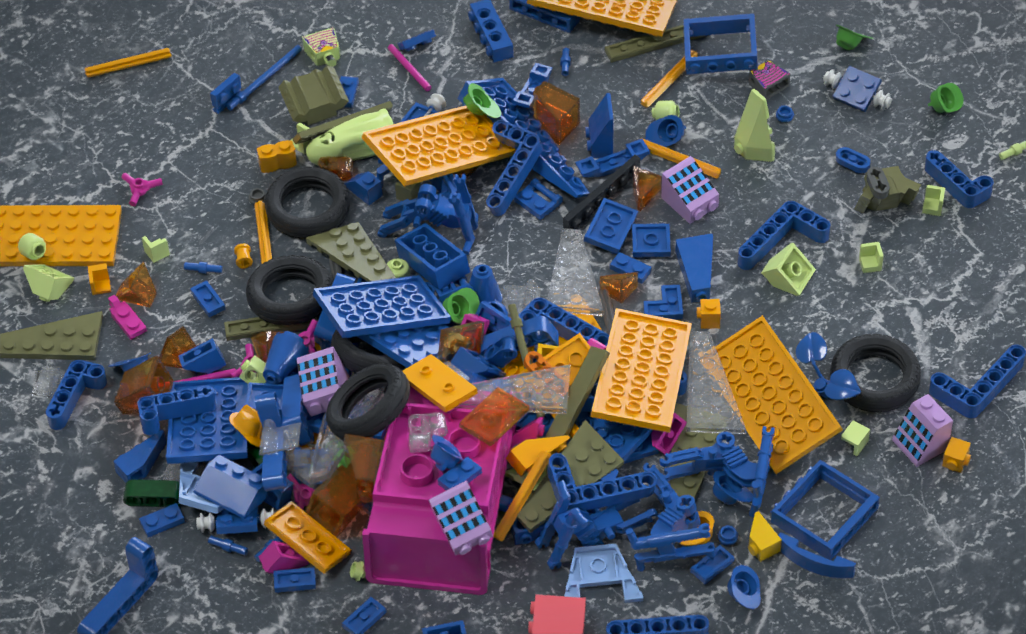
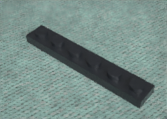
[563,155,641,233]

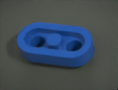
[836,147,870,173]

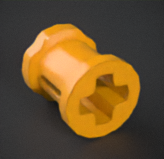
[234,243,253,269]

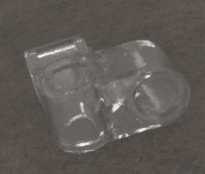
[408,412,448,453]

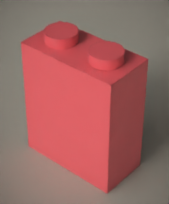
[528,595,586,634]

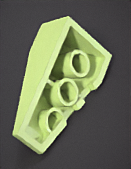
[734,89,775,162]

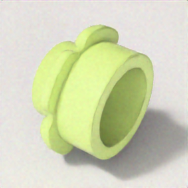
[350,561,366,581]

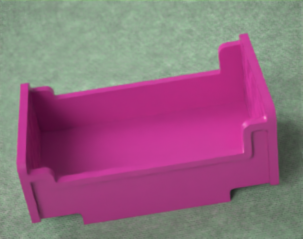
[362,386,517,595]

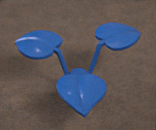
[796,332,861,400]

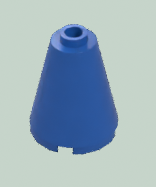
[469,264,503,303]
[263,331,309,384]

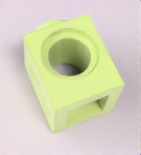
[239,355,266,384]

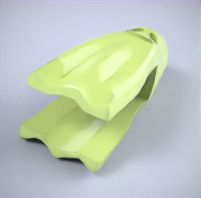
[306,109,393,166]

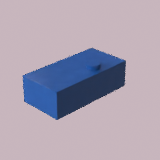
[395,223,470,290]

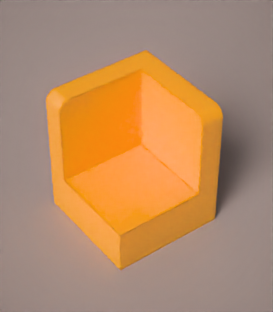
[88,263,111,295]

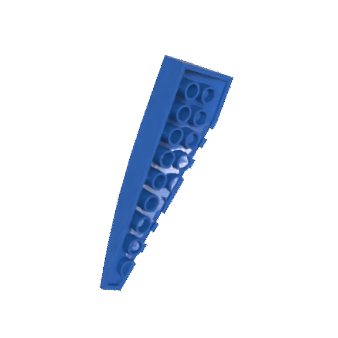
[457,78,590,198]

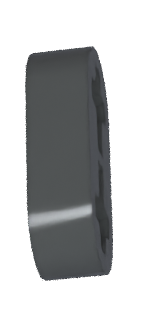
[866,167,890,199]

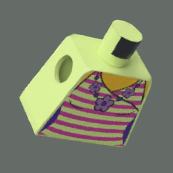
[302,27,340,67]

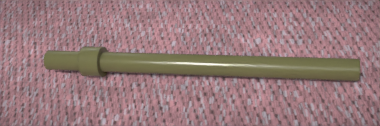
[508,304,545,418]

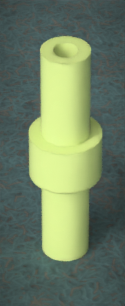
[999,141,1026,160]

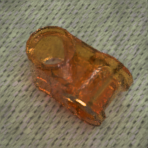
[318,156,353,181]

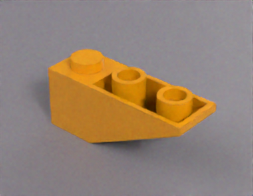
[506,435,570,477]

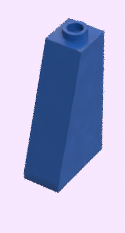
[675,233,713,303]

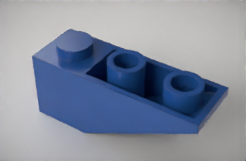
[113,429,166,483]

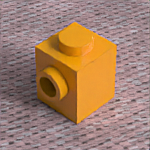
[697,299,721,329]
[942,437,971,473]

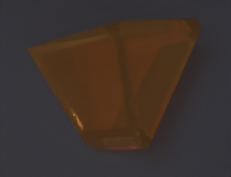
[633,166,662,211]
[115,261,157,307]
[600,272,638,303]
[156,326,196,369]
[251,330,284,362]

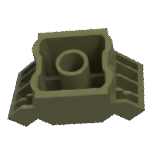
[278,65,349,125]
[854,166,921,213]

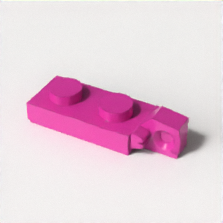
[108,295,147,340]

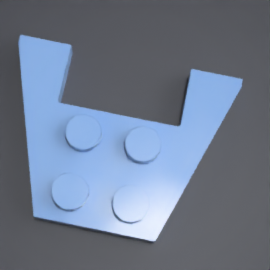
[179,462,223,514]
[565,544,643,603]

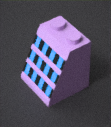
[661,156,719,224]
[297,347,349,416]
[892,394,953,467]
[429,481,493,556]

